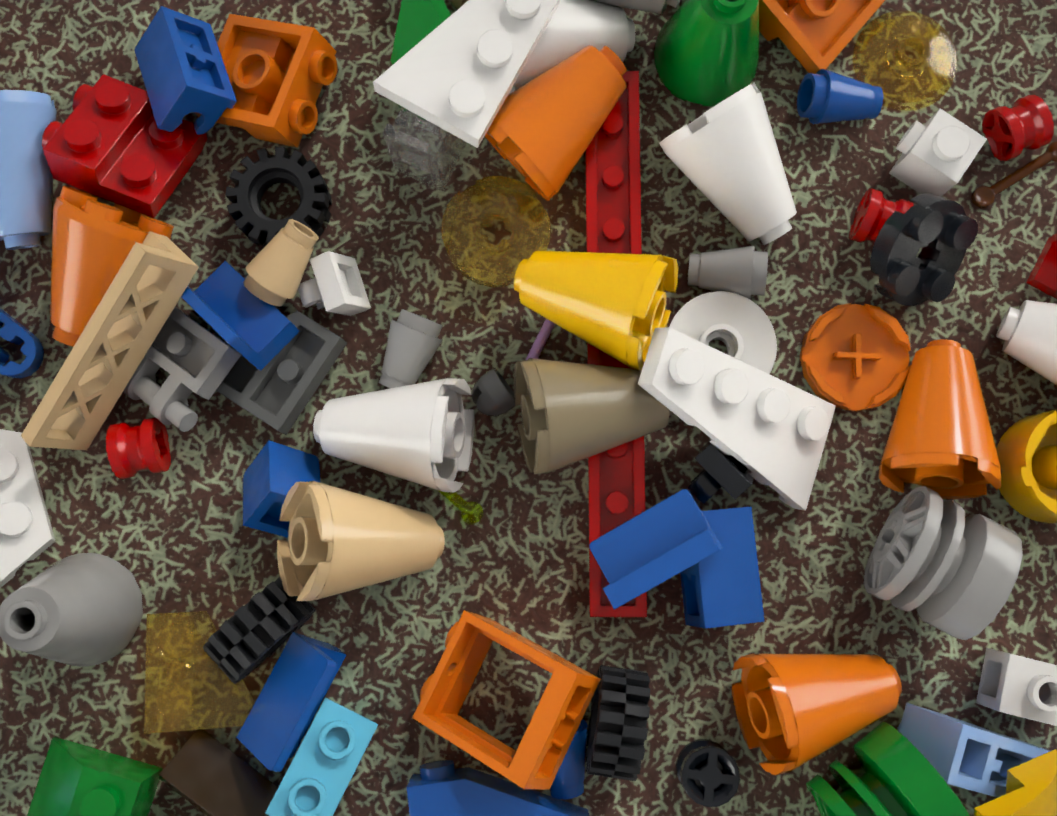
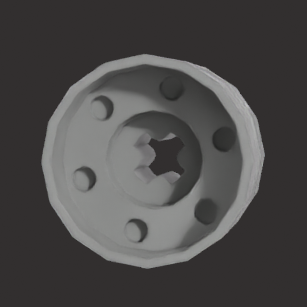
[864,486,1023,640]

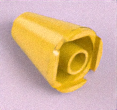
[514,250,679,371]

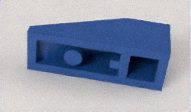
[406,760,589,816]

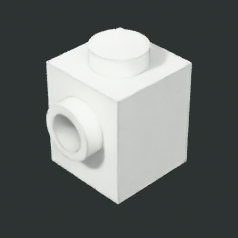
[889,108,987,196]
[976,648,1057,726]

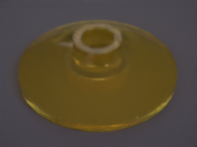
[853,10,957,111]

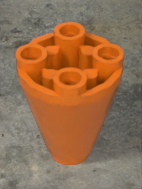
[50,186,174,347]

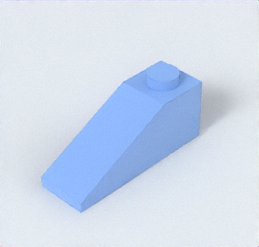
[897,703,1050,798]

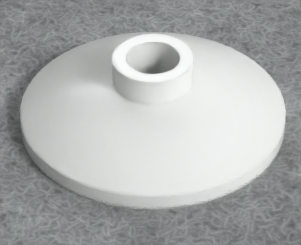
[669,291,777,374]

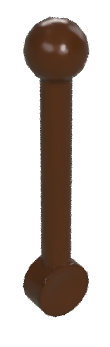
[972,141,1057,208]

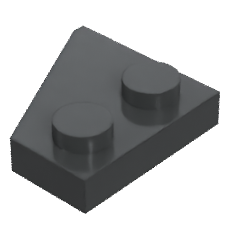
[216,310,347,435]

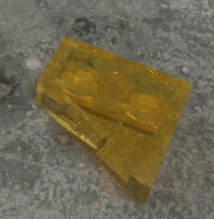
[144,611,254,734]

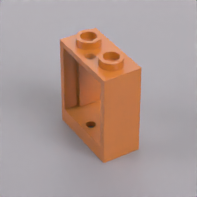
[412,610,601,790]

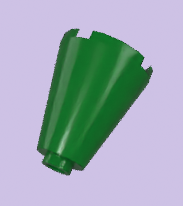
[654,0,759,107]

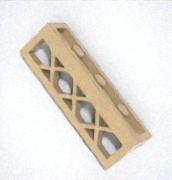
[21,231,199,450]

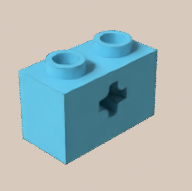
[265,697,378,816]

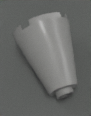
[0,553,143,667]

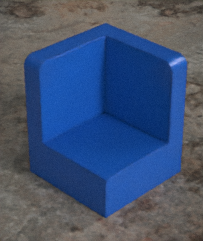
[243,440,321,538]

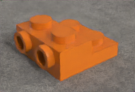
[759,0,885,74]
[193,14,338,148]

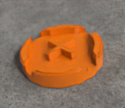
[800,303,911,412]

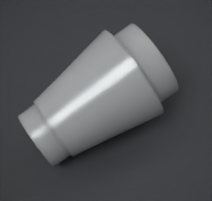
[688,245,768,299]
[378,309,443,388]

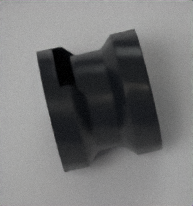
[676,739,740,807]

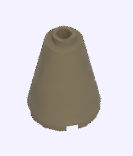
[514,358,675,475]

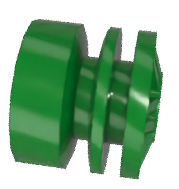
[806,721,970,816]

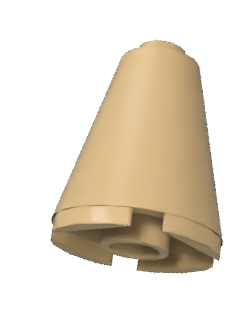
[277,481,445,602]

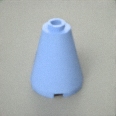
[0,90,57,250]

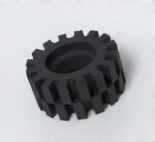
[226,146,332,247]
[203,577,316,684]
[586,665,650,781]

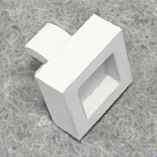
[298,251,371,316]

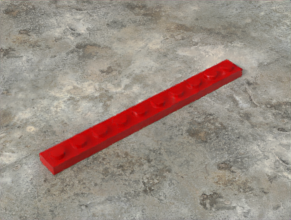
[586,71,647,617]

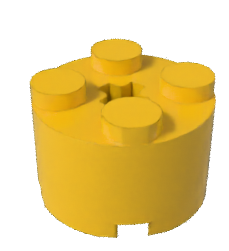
[996,410,1057,523]

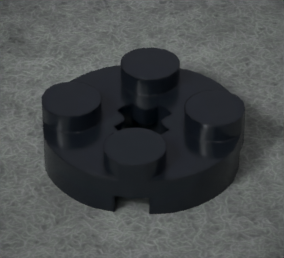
[870,193,978,306]

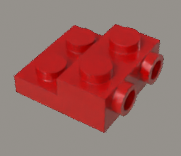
[42,74,207,218]

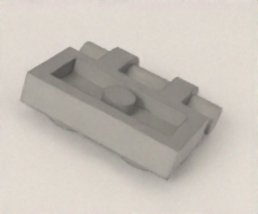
[123,306,241,432]

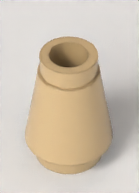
[243,219,319,307]

